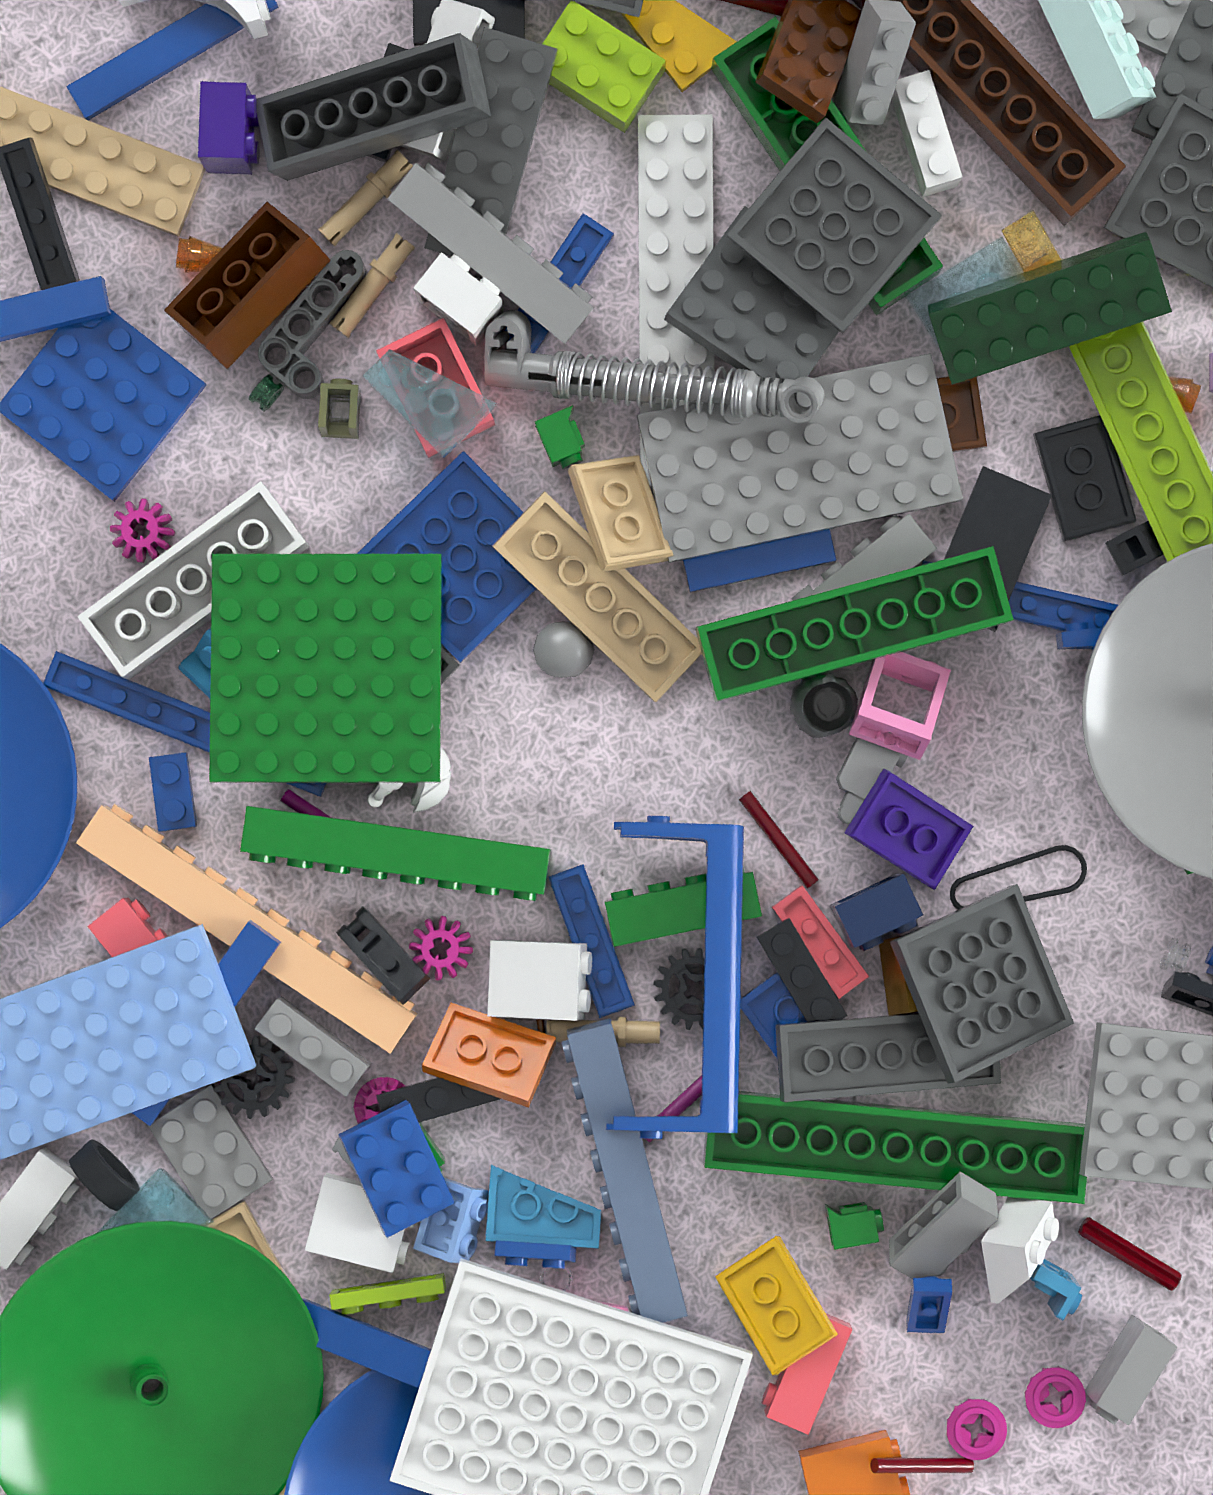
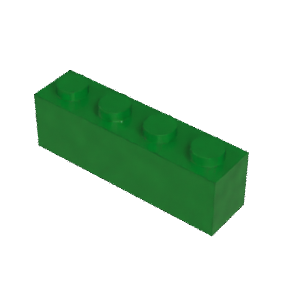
[605,867,762,947]

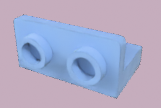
[413,1178,489,1263]

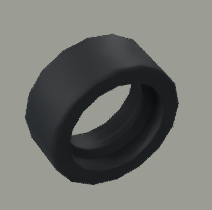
[69,1139,140,1211]

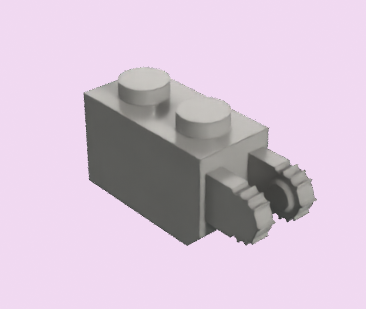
[836,732,908,824]

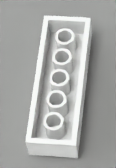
[77,481,310,680]

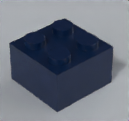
[829,873,923,951]

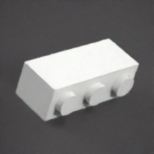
[892,70,963,197]
[0,1147,80,1270]

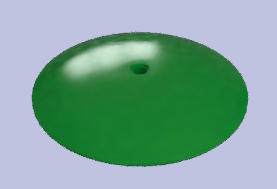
[0,1221,324,1495]

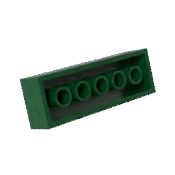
[928,232,1172,385]

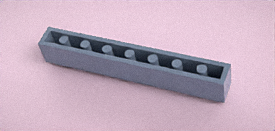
[561,1018,688,1323]

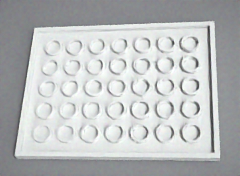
[390,1258,753,1495]

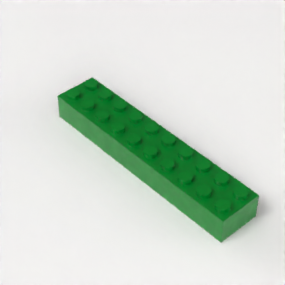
[703,1091,1087,1204]

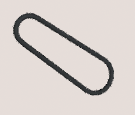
[950,845,1087,910]

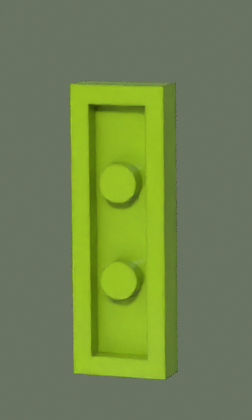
[329,1273,446,1314]

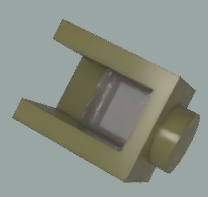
[318,378,361,439]

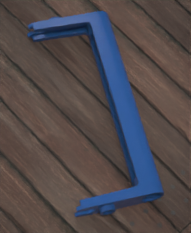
[606,816,744,1139]

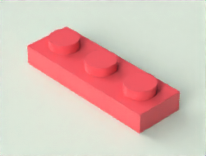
[771,885,869,999]

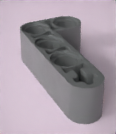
[258,250,366,399]

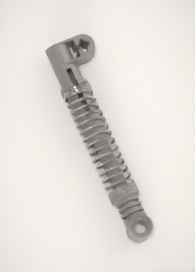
[484,310,824,423]

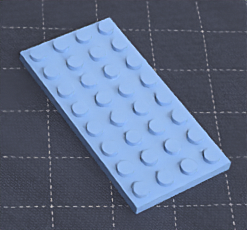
[0,924,257,1160]

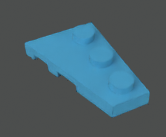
[485,1165,601,1249]

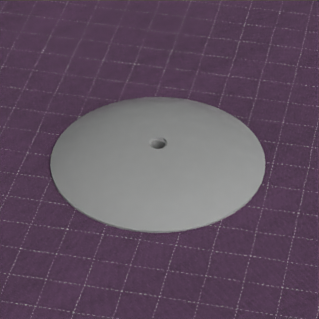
[1082,544,1213,879]

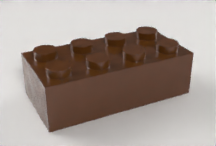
[164,201,331,369]

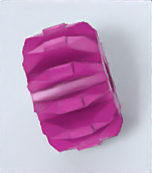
[110,498,175,563]
[409,916,473,980]

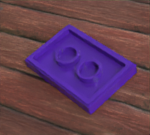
[844,768,974,890]

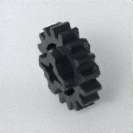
[653,948,705,1030]
[213,1036,295,1119]

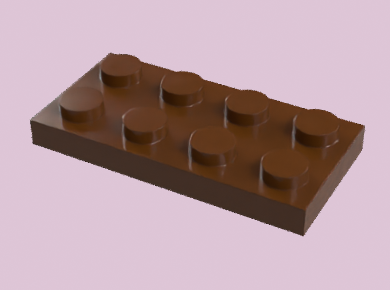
[755,0,862,123]

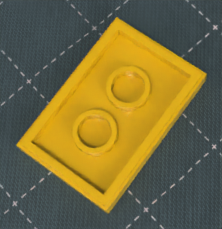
[715,1236,838,1375]

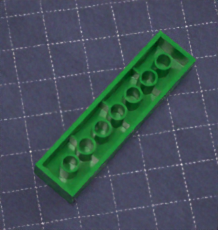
[711,16,943,316]
[695,546,1014,702]
[240,806,551,901]

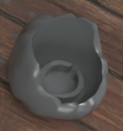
[790,673,858,738]

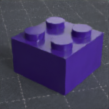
[198,81,260,175]

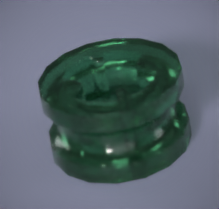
[249,374,284,412]

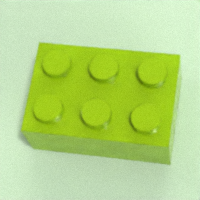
[542,0,666,133]

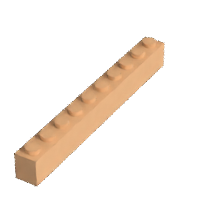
[76,804,417,1054]

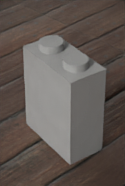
[1085,1315,1177,1425]

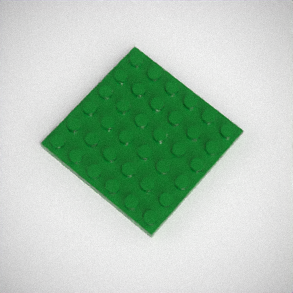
[209,554,442,783]

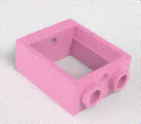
[849,652,951,760]

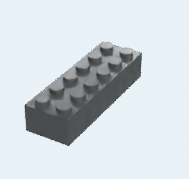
[256,33,491,181]

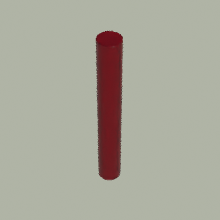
[739,791,819,889]
[870,1458,974,1474]

